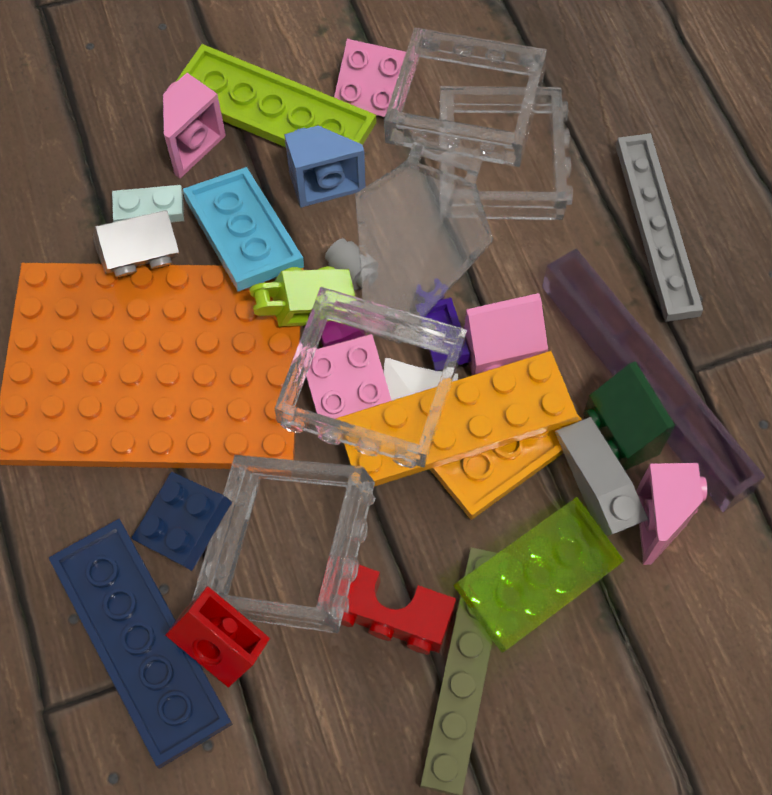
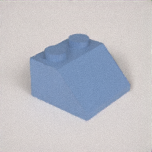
[284,126,366,208]

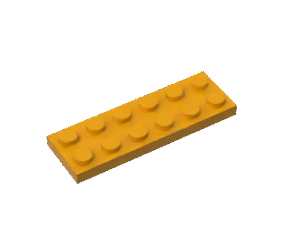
[336,351,578,491]

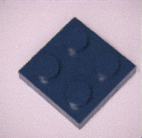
[131,472,232,571]

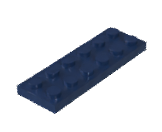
[49,519,233,769]

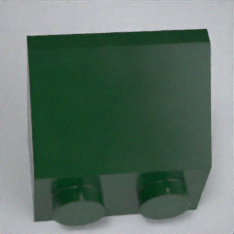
[583,361,675,471]

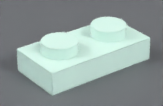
[112,185,184,222]

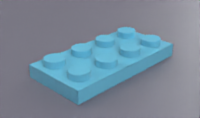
[183,167,304,291]

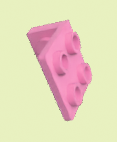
[334,39,416,119]
[300,334,392,426]

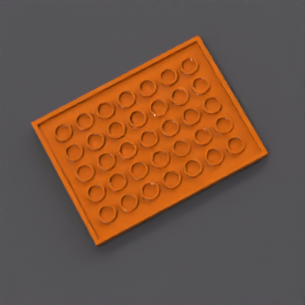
[0,263,304,470]

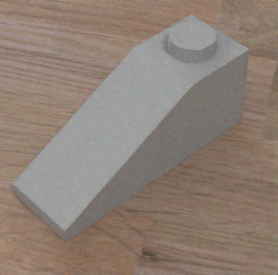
[555,417,648,538]

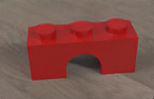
[325,559,456,655]

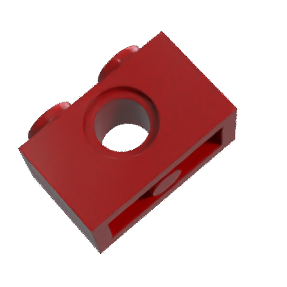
[165,586,270,688]

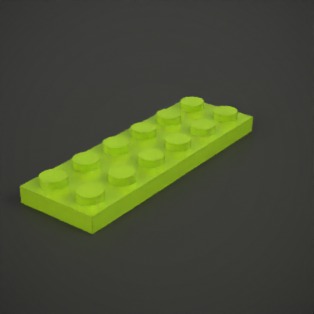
[175,44,376,147]

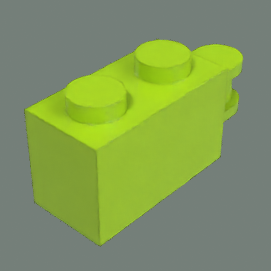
[249,266,358,327]

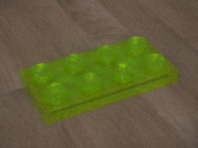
[453,497,625,653]

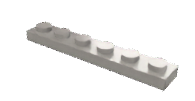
[616,133,703,322]

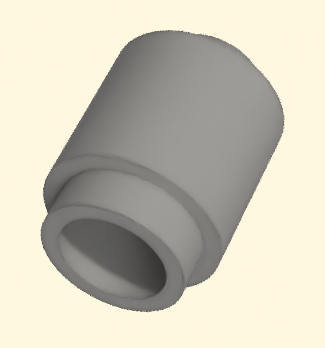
[325,238,377,290]

